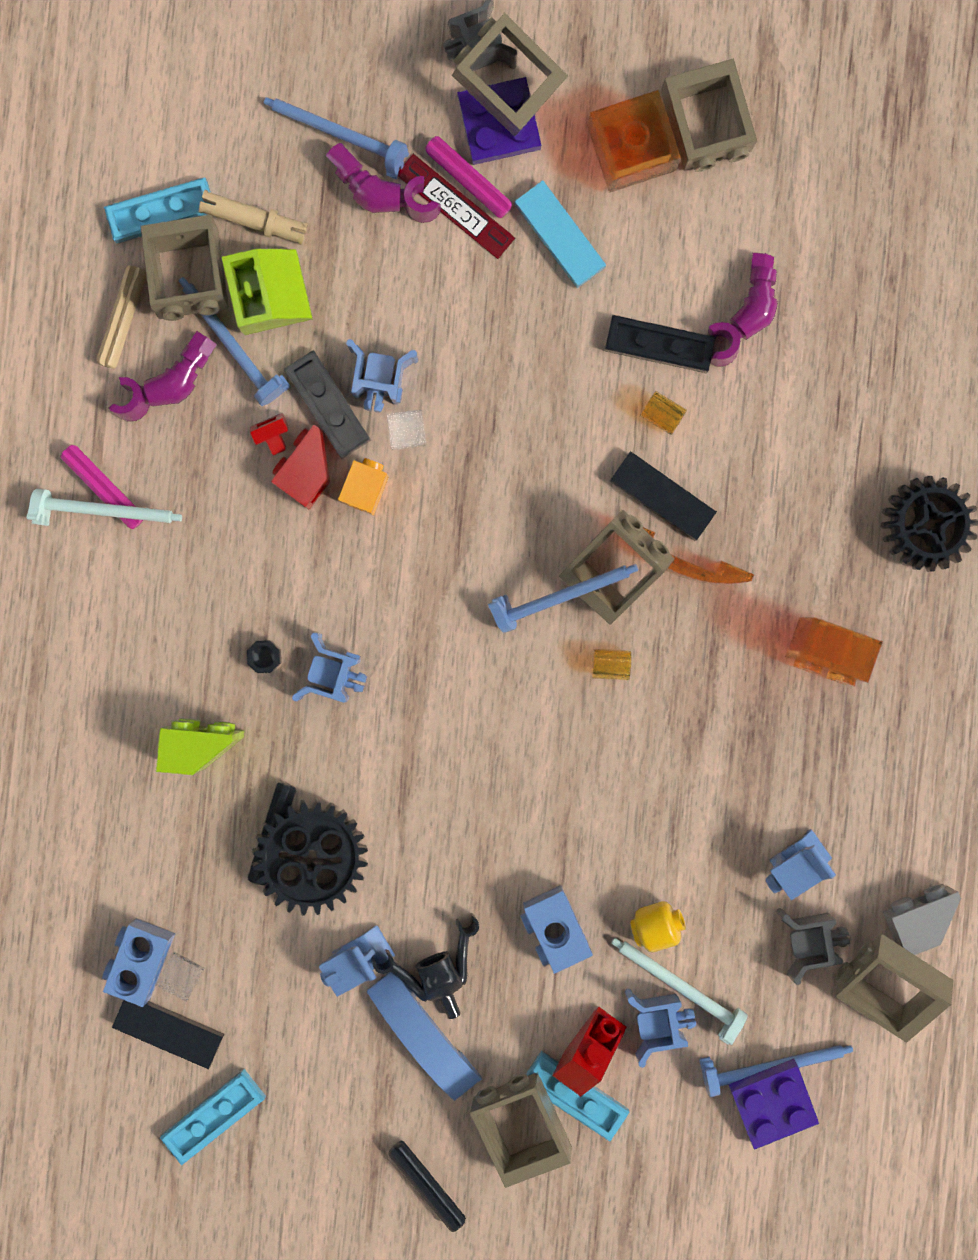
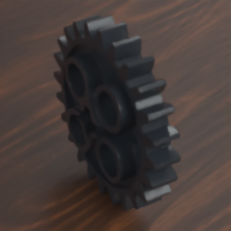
[252,799,368,916]

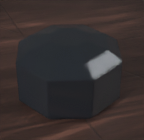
[247,640,282,674]

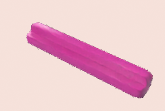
[425,136,512,218]
[60,445,144,529]

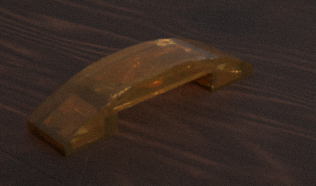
[643,527,754,585]

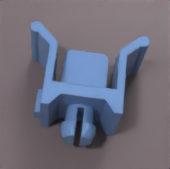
[346,339,418,413]
[292,633,367,703]
[765,829,836,900]
[319,925,395,997]
[625,989,696,1068]

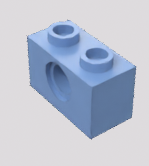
[520,885,593,974]

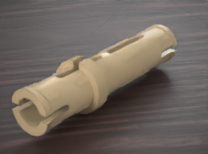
[199,190,308,245]

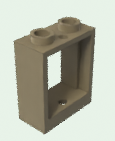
[452,13,568,137]
[661,58,757,172]
[141,215,229,321]
[559,509,675,625]
[835,934,953,1043]
[470,1072,572,1188]

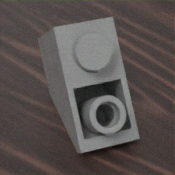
[883,884,961,955]

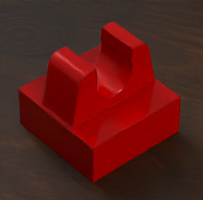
[250,412,289,456]

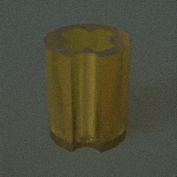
[640,390,687,435]
[592,649,631,681]

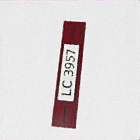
[398,153,515,259]

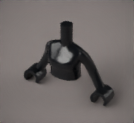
[371,913,480,1019]

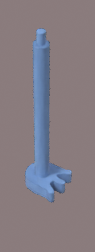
[264,97,409,179]
[178,277,291,406]
[488,564,638,633]
[699,1045,853,1097]

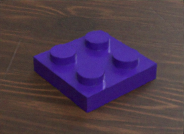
[457,77,542,165]
[728,1059,819,1150]

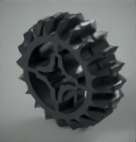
[881,476,978,572]

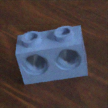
[102,918,175,1007]

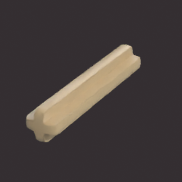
[96,265,146,369]

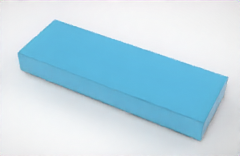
[104,177,215,244]
[515,180,606,289]
[526,1051,630,1141]
[160,1069,266,1165]

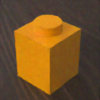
[338,458,389,516]

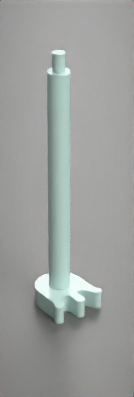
[26,488,182,526]
[611,938,748,1045]

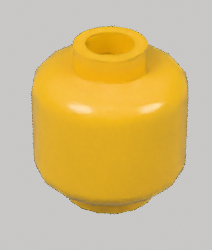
[630,901,686,953]

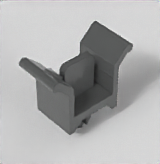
[443,0,517,71]
[776,908,850,985]

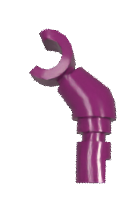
[326,143,441,223]
[708,253,778,367]
[108,331,217,422]

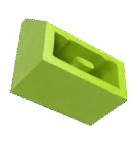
[222,249,313,335]
[156,718,245,775]

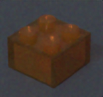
[587,90,681,193]
[785,617,883,687]

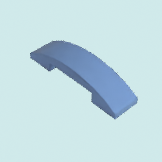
[367,972,482,1101]

